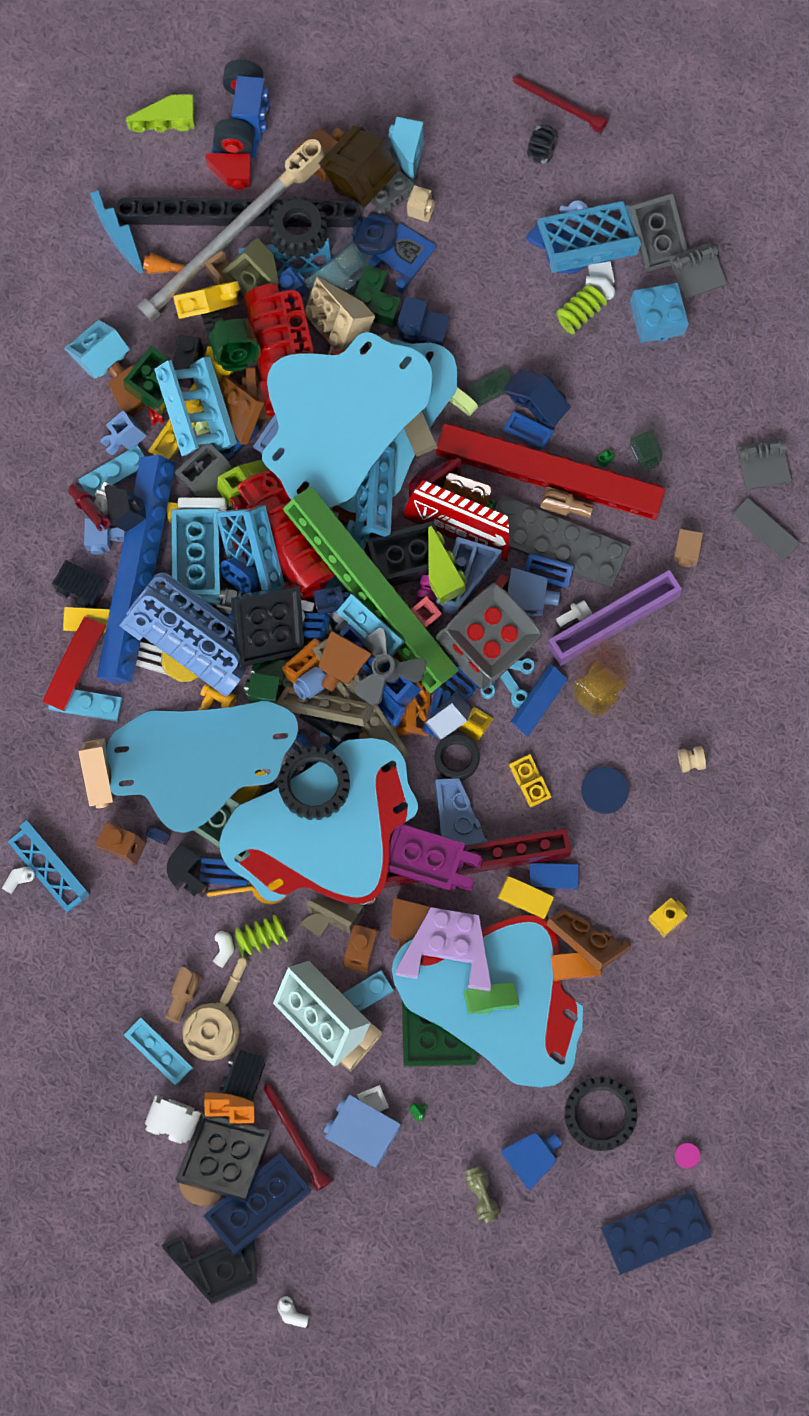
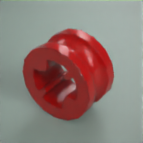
[148,407,164,426]

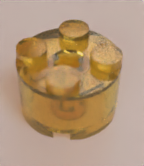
[573,661,626,718]

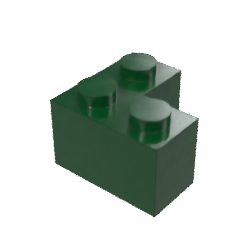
[354,265,402,328]
[123,346,170,416]
[244,659,286,704]

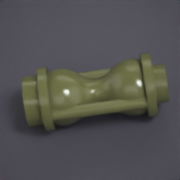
[464,1166,501,1224]

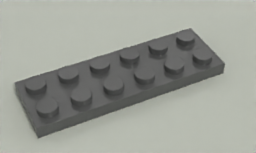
[495,494,630,589]

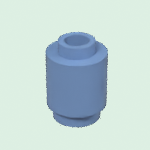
[293,667,327,700]

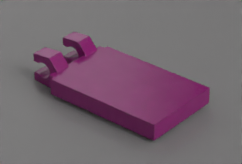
[388,824,483,891]

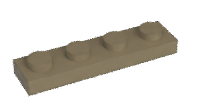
[277,687,373,726]

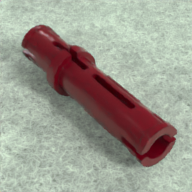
[68,483,110,531]

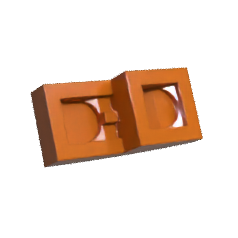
[550,953,602,981]
[205,1093,254,1123]

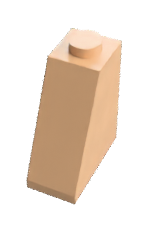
[78,738,114,808]

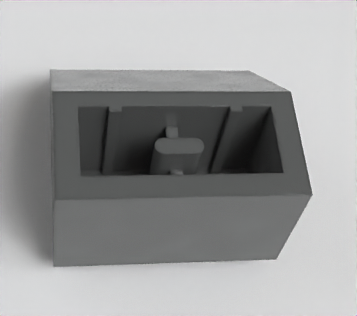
[175,443,233,498]

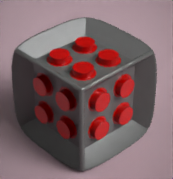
[436,583,542,690]

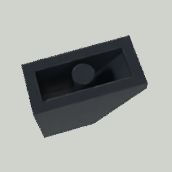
[105,484,146,532]

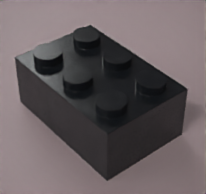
[367,521,437,586]

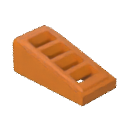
[282,638,321,684]

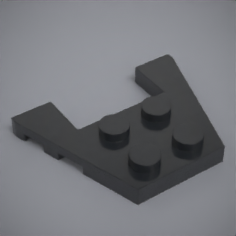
[161,1236,258,1305]

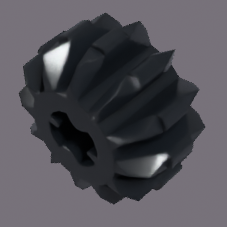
[527,124,558,164]

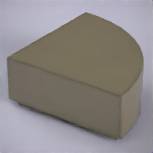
[300,913,330,938]

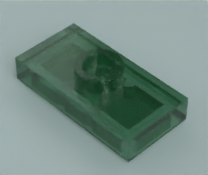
[466,367,512,408]

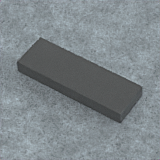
[732,498,800,561]

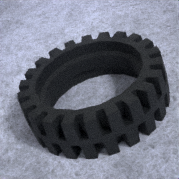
[278,746,350,820]
[564,1077,638,1151]

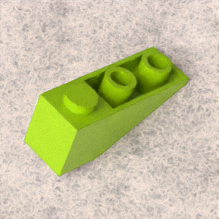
[126,95,195,132]
[217,460,270,507]
[428,526,467,605]

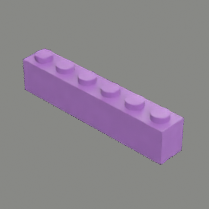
[548,570,682,667]

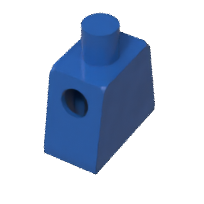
[501,1132,562,1190]

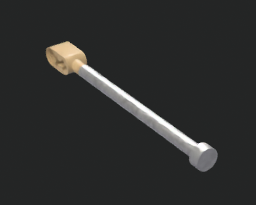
[137,139,326,323]

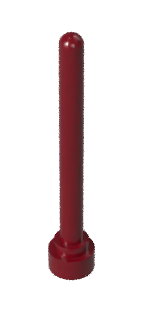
[512,75,609,134]
[264,1084,333,1191]

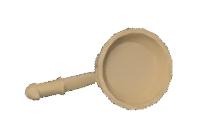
[182,957,248,1061]

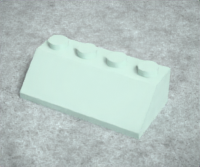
[273,961,370,1066]

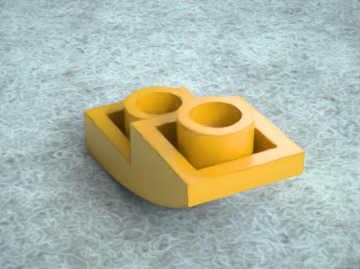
[63,607,110,633]
[508,754,552,808]
[497,876,554,919]

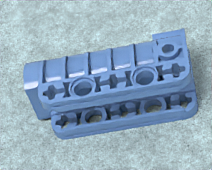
[119,572,248,697]

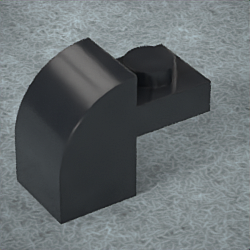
[167,843,208,897]

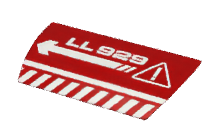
[403,480,509,562]

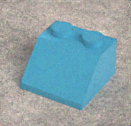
[389,117,424,182]
[64,320,130,379]

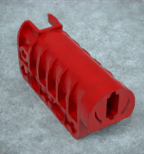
[244,284,314,417]
[229,470,335,600]

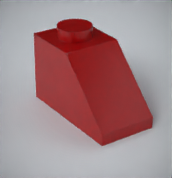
[205,153,252,190]

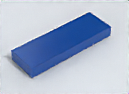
[510,665,568,736]

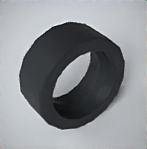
[434,734,479,781]

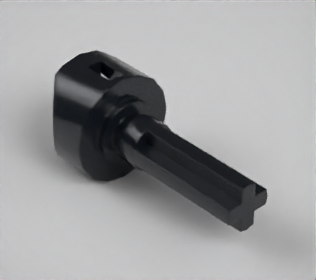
[299,713,363,749]

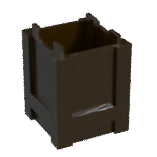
[319,125,400,207]

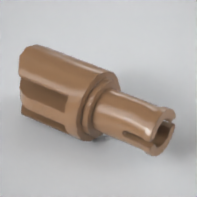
[540,487,594,519]
[165,967,202,1023]

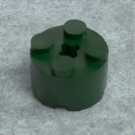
[209,318,261,371]

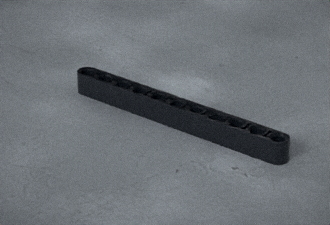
[115,197,361,228]

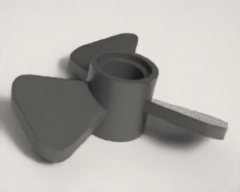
[354,628,427,705]

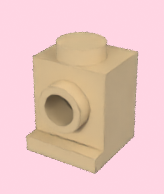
[407,185,436,222]

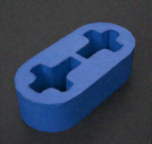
[220,557,259,593]

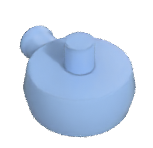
[560,201,588,222]

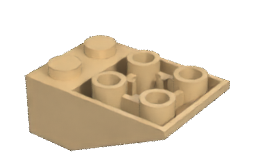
[305,277,375,352]

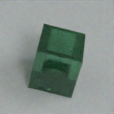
[629,430,663,470]

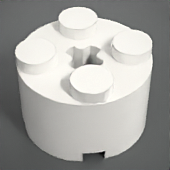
[145,1095,201,1144]

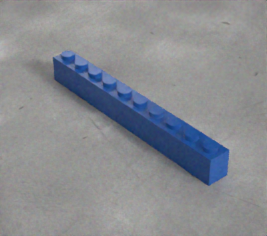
[97,455,176,684]

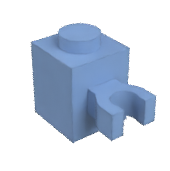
[100,410,147,455]
[84,518,126,555]

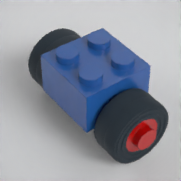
[213,60,270,154]

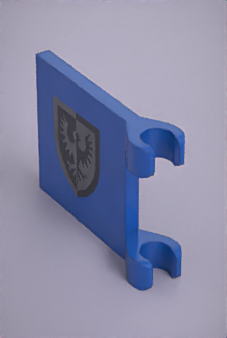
[366,223,437,293]

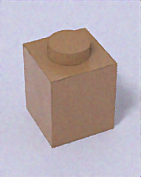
[673,529,703,568]

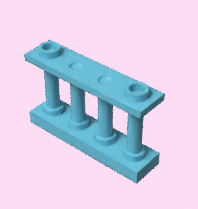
[155,357,237,456]

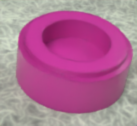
[675,1143,700,1169]

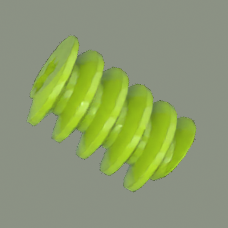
[557,285,607,334]
[235,914,288,958]

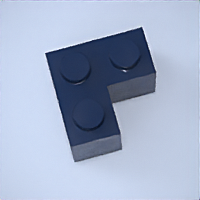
[398,296,450,347]
[503,369,571,427]

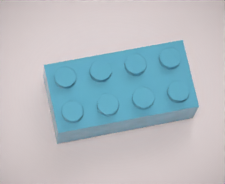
[171,508,221,606]

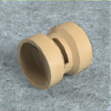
[678,746,706,773]

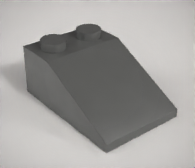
[625,192,688,272]

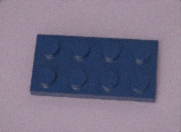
[203,1153,312,1256]
[601,1191,712,1275]

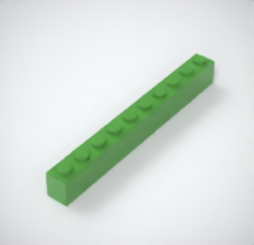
[283,486,459,694]

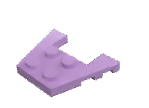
[396,907,491,991]

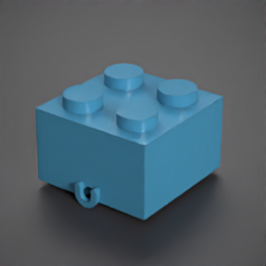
[629,283,689,343]

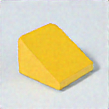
[459,707,494,742]

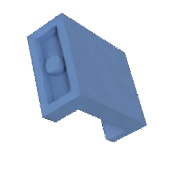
[324,1095,401,1169]

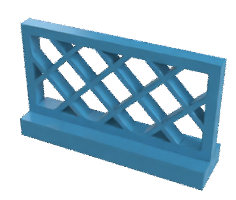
[537,201,641,273]
[216,505,285,596]

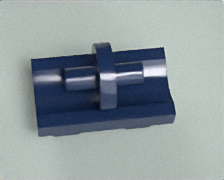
[313,586,351,615]

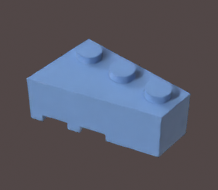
[436,537,502,615]

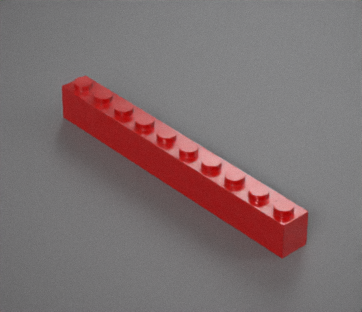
[436,423,665,521]

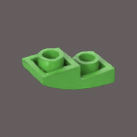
[463,982,520,1014]

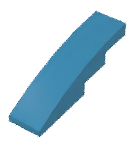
[90,191,144,274]

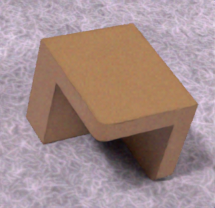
[204,250,229,285]

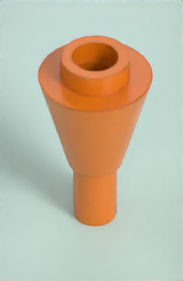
[143,252,185,274]

